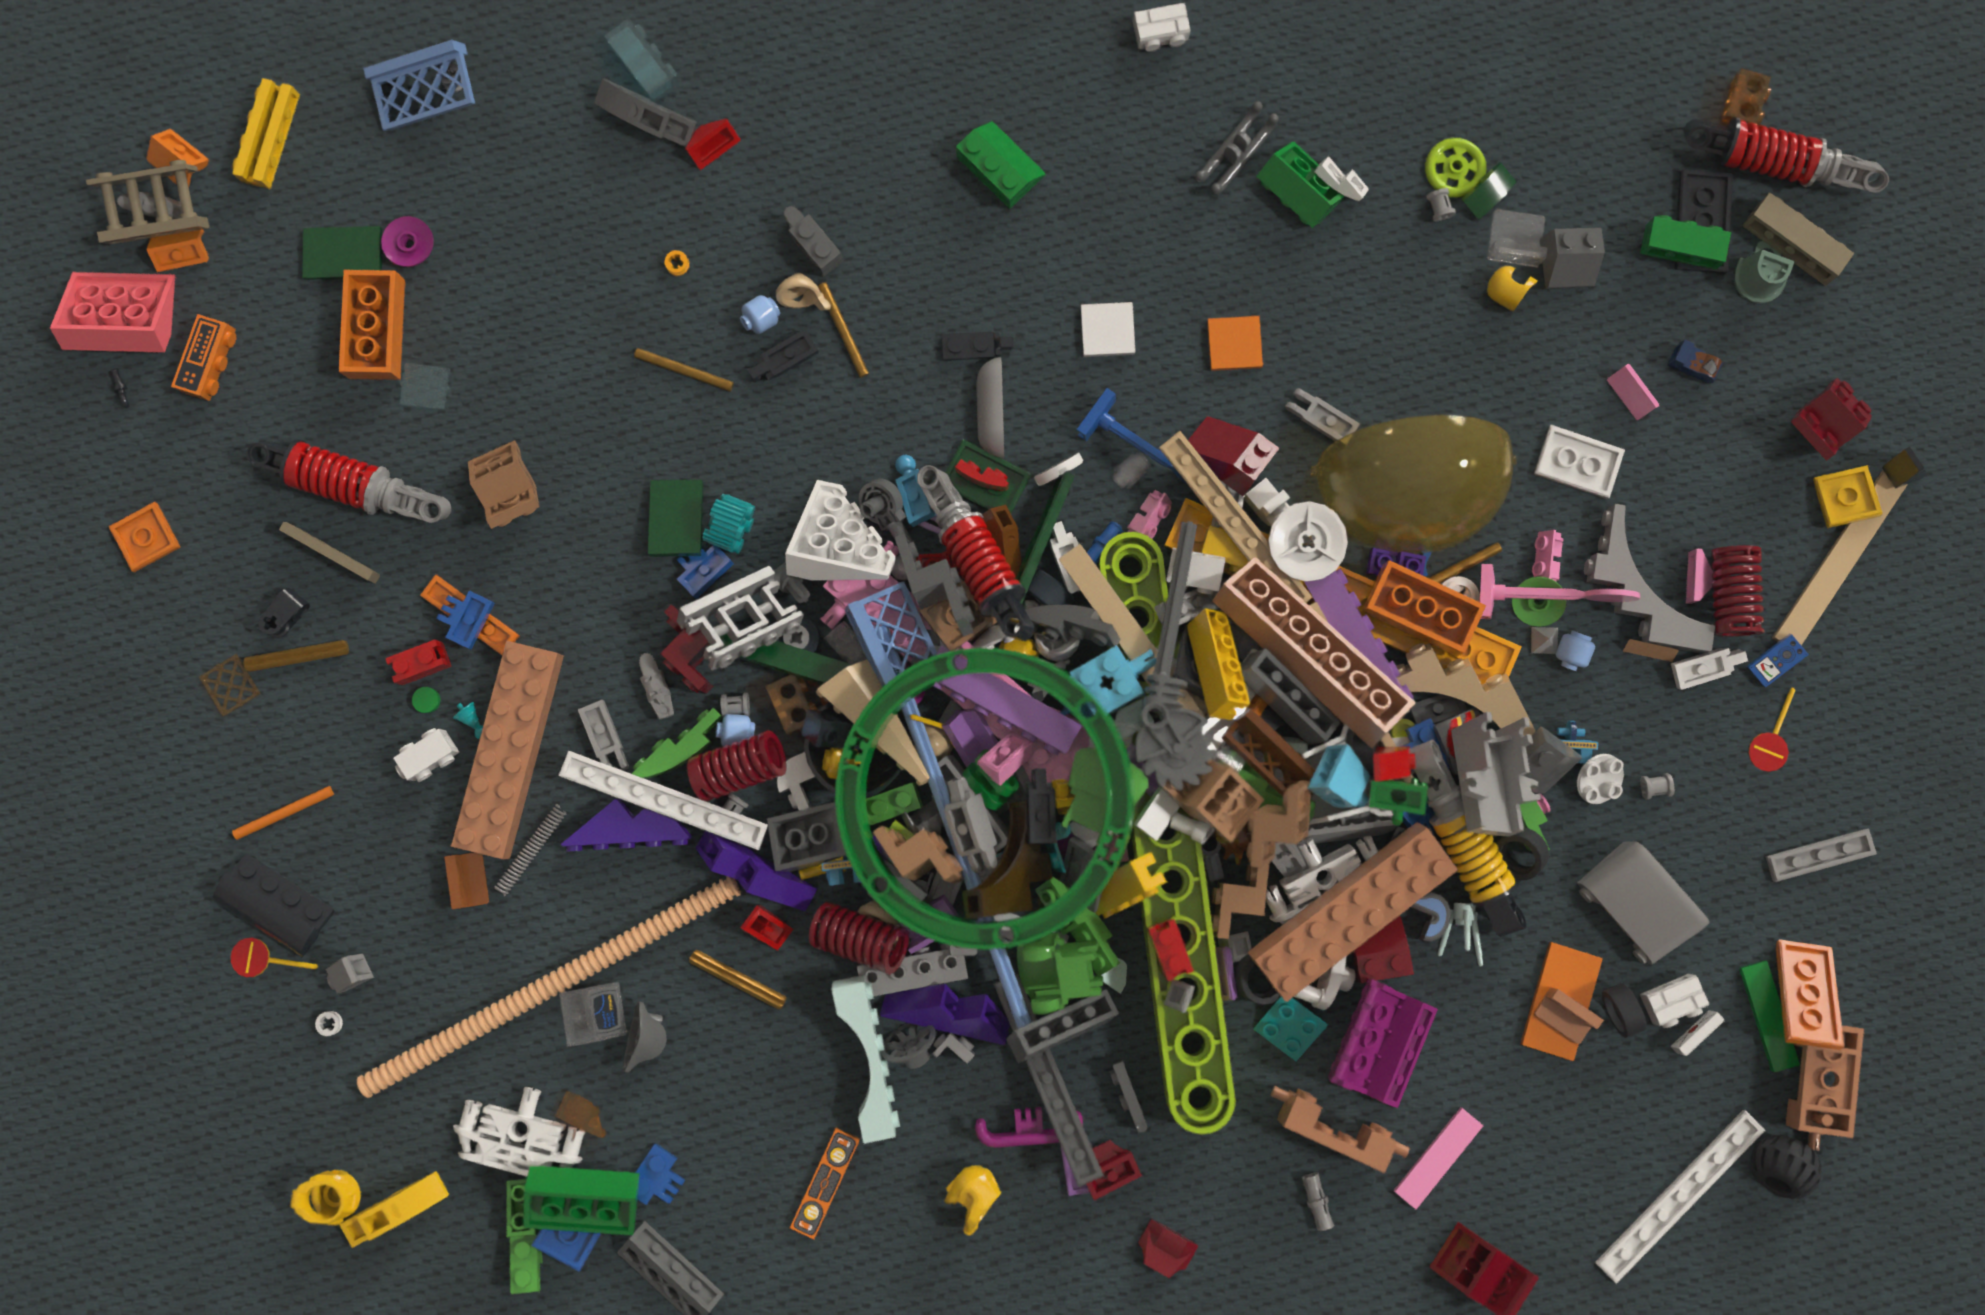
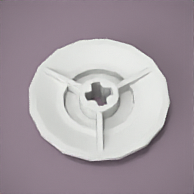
[1269,502,1348,582]

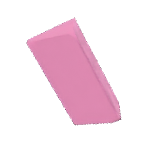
[1607,364,1659,420]
[978,731,1032,785]

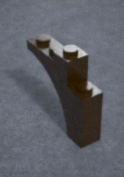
[962,801,1052,919]

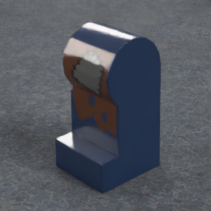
[1667,339,1723,383]

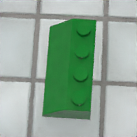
[524,1165,640,1235]

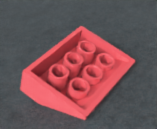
[50,272,175,352]

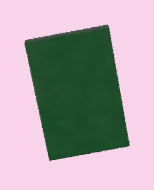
[303,226,382,280]
[945,439,1032,514]
[648,480,703,557]

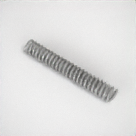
[494,804,567,896]

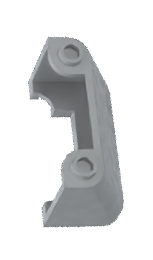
[1577,842,1709,965]

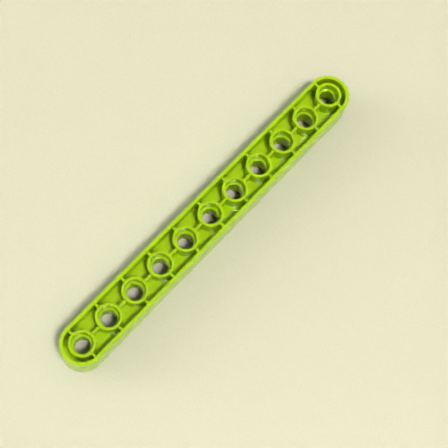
[1098,532,1235,1134]

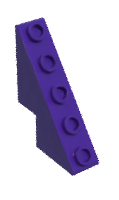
[561,799,692,851]
[696,830,817,911]
[880,984,1010,1045]

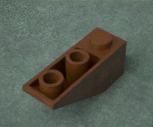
[982,504,1021,578]

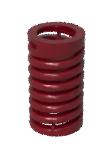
[1711,545,1765,637]
[687,730,787,802]
[809,902,909,975]

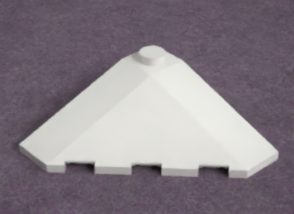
[785,480,895,580]

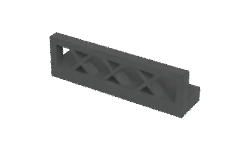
[617,1221,724,1315]

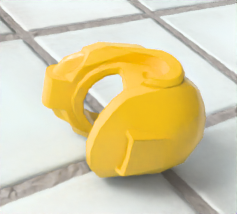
[944,1165,1001,1235]
[290,1170,361,1225]

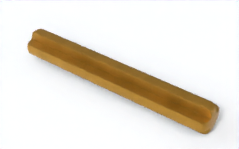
[244,640,349,672]
[689,950,786,1009]

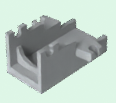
[1451,712,1541,837]

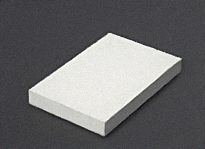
[1534,425,1625,499]

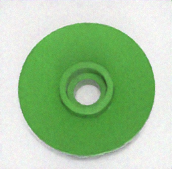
[1512,577,1566,627]

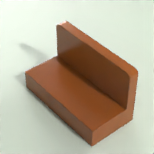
[444,852,489,909]

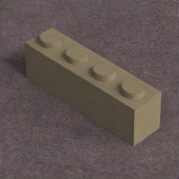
[1742,193,1854,286]

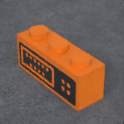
[171,314,236,401]

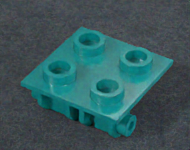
[1045,822,1071,873]
[1254,997,1328,1061]

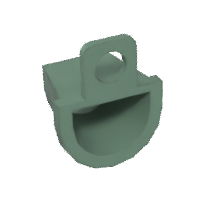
[1734,241,1794,304]

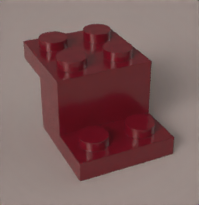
[1791,378,1872,461]
[661,605,714,694]
[1430,1222,1539,1315]

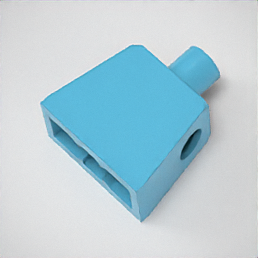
[1308,745,1369,808]

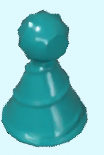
[453,702,483,739]

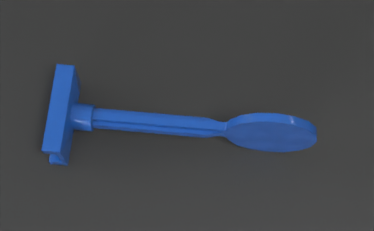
[1077,388,1188,485]

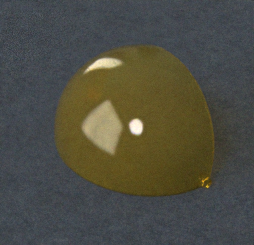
[1311,415,1517,554]

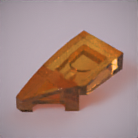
[556,1091,606,1138]

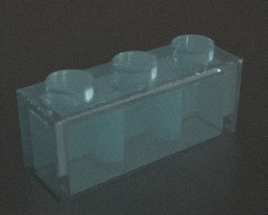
[604,18,678,103]

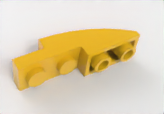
[339,1171,449,1248]

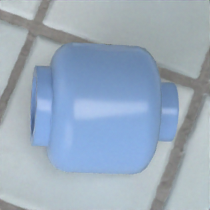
[740,295,780,334]
[1556,631,1595,671]
[716,714,755,746]

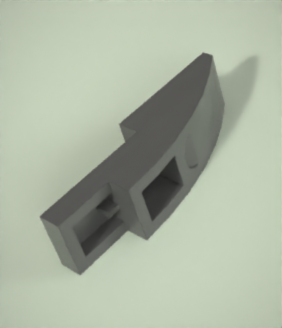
[594,78,697,147]
[1025,605,1121,647]

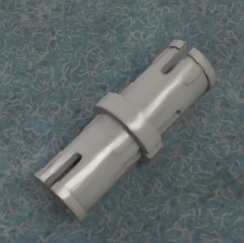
[1301,1172,1334,1231]

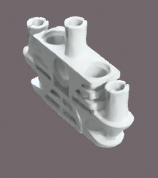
[1265,836,1378,924]
[453,1087,585,1176]

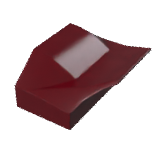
[1086,1140,1142,1200]
[1138,1218,1198,1278]

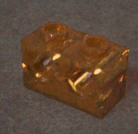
[1719,68,1771,126]
[766,675,818,735]

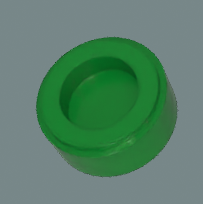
[412,687,440,713]

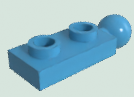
[895,455,936,527]

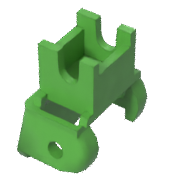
[1062,748,1148,844]
[1017,933,1104,1015]

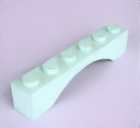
[832,975,900,1143]

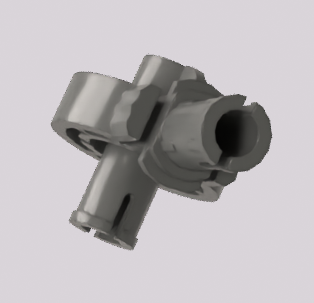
[859,478,915,543]

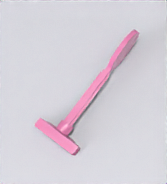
[1480,564,1640,620]

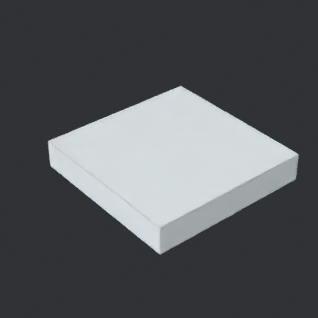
[1081,302,1135,357]

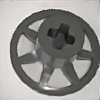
[881,1023,936,1069]

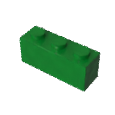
[1640,215,1731,270]

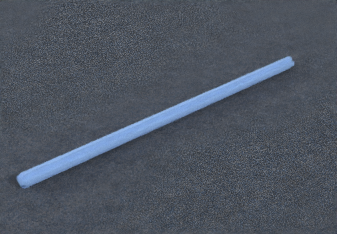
[877,626,1032,1029]

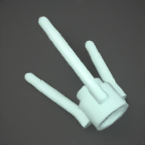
[1437,903,1483,966]

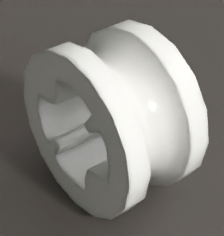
[315,1011,343,1036]

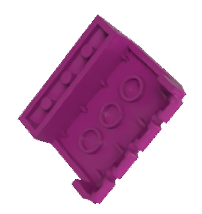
[1328,979,1438,1108]

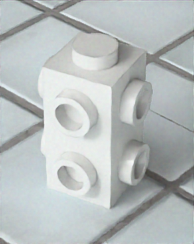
[394,728,459,782]

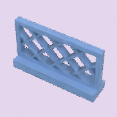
[363,40,475,131]
[844,581,937,687]

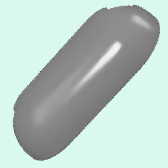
[976,357,1004,459]
[1301,811,1399,845]

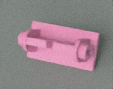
[1127,490,1172,539]
[1532,530,1563,581]

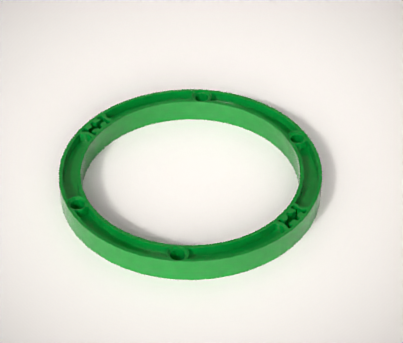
[835,648,1135,949]

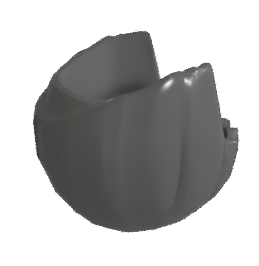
[902,795,946,836]

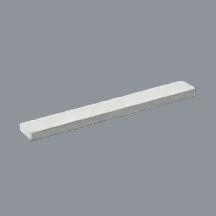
[1134,649,1257,841]
[559,751,768,850]
[1595,1110,1765,1284]

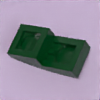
[1462,162,1516,220]

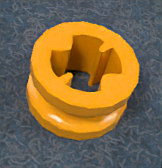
[665,250,689,276]

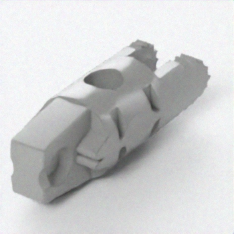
[117,192,183,220]
[639,653,674,720]

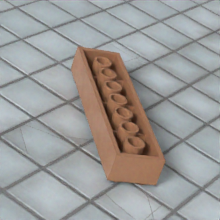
[1212,557,1415,748]
[451,641,564,859]
[1247,822,1457,1002]

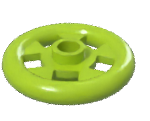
[1425,138,1486,198]

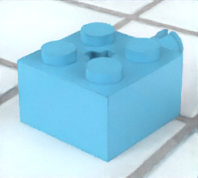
[1070,646,1156,715]

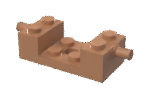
[1786,1025,1864,1151]
[1271,1086,1410,1173]

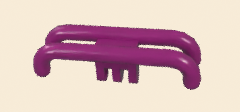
[975,1107,1083,1148]

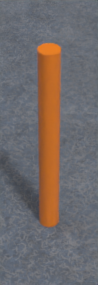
[232,786,334,840]

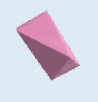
[1686,549,1714,604]

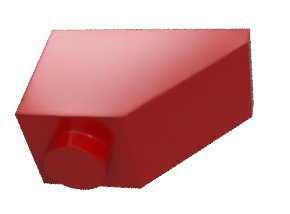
[1373,746,1416,781]

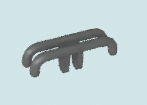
[1195,101,1278,195]

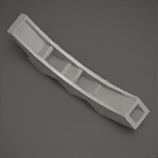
[1584,504,1715,654]

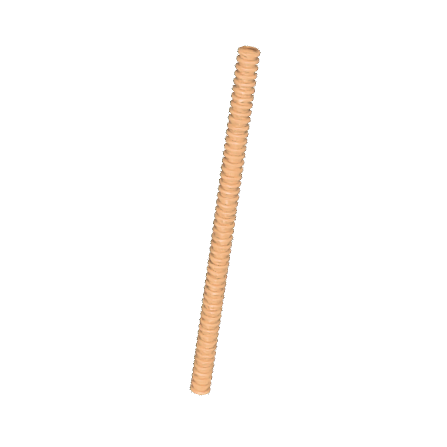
[357,876,741,1098]

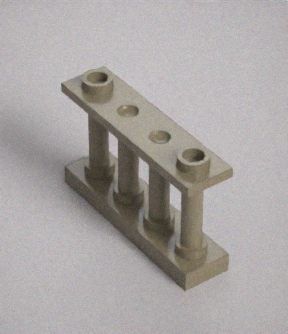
[86,160,209,244]

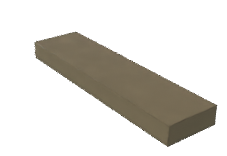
[279,522,380,584]

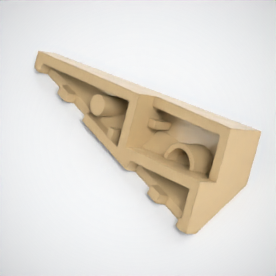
[816,659,930,786]

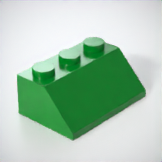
[956,121,1046,209]
[1256,141,1346,228]

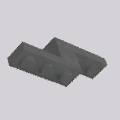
[895,534,974,637]

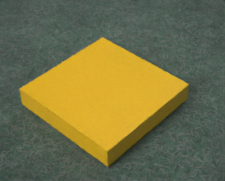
[1813,465,1883,528]

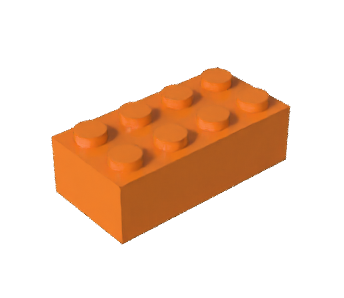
[339,270,405,380]
[1361,560,1486,656]

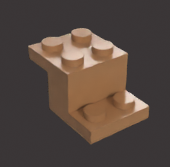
[468,440,539,529]
[919,579,997,651]
[1158,759,1264,842]
[1247,781,1311,868]
[873,826,964,884]
[1211,863,1269,939]

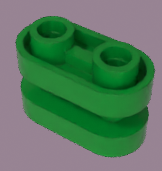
[963,749,1019,810]

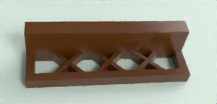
[1221,708,1316,798]

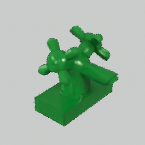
[1369,778,1428,825]

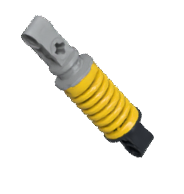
[1410,740,1527,937]

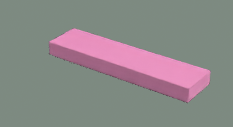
[1394,1107,1483,1209]

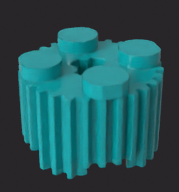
[702,494,755,554]

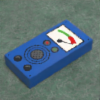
[1746,633,1809,688]

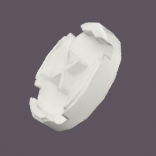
[1034,453,1083,485]

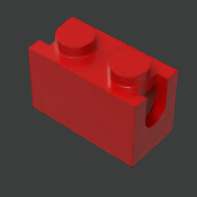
[385,640,452,685]
[1147,918,1194,981]

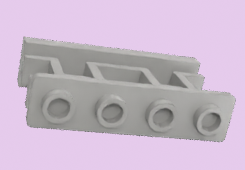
[677,566,804,670]

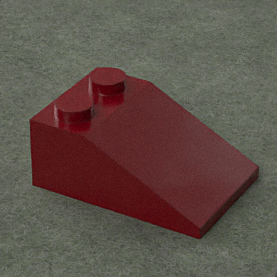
[1188,416,1279,497]
[1351,915,1414,983]

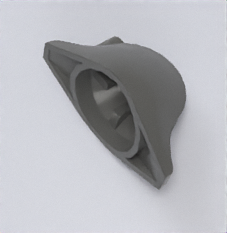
[622,1001,667,1072]

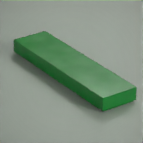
[1739,961,1800,1072]

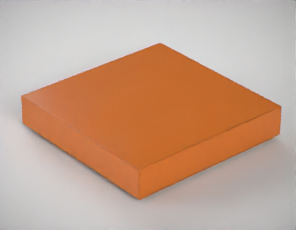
[1207,316,1263,371]
[109,502,180,572]

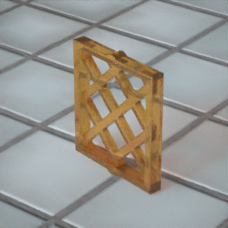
[199,654,261,717]

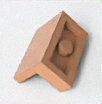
[1534,987,1603,1044]

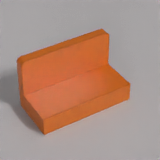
[147,129,209,187]
[146,230,209,272]

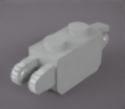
[944,777,998,873]

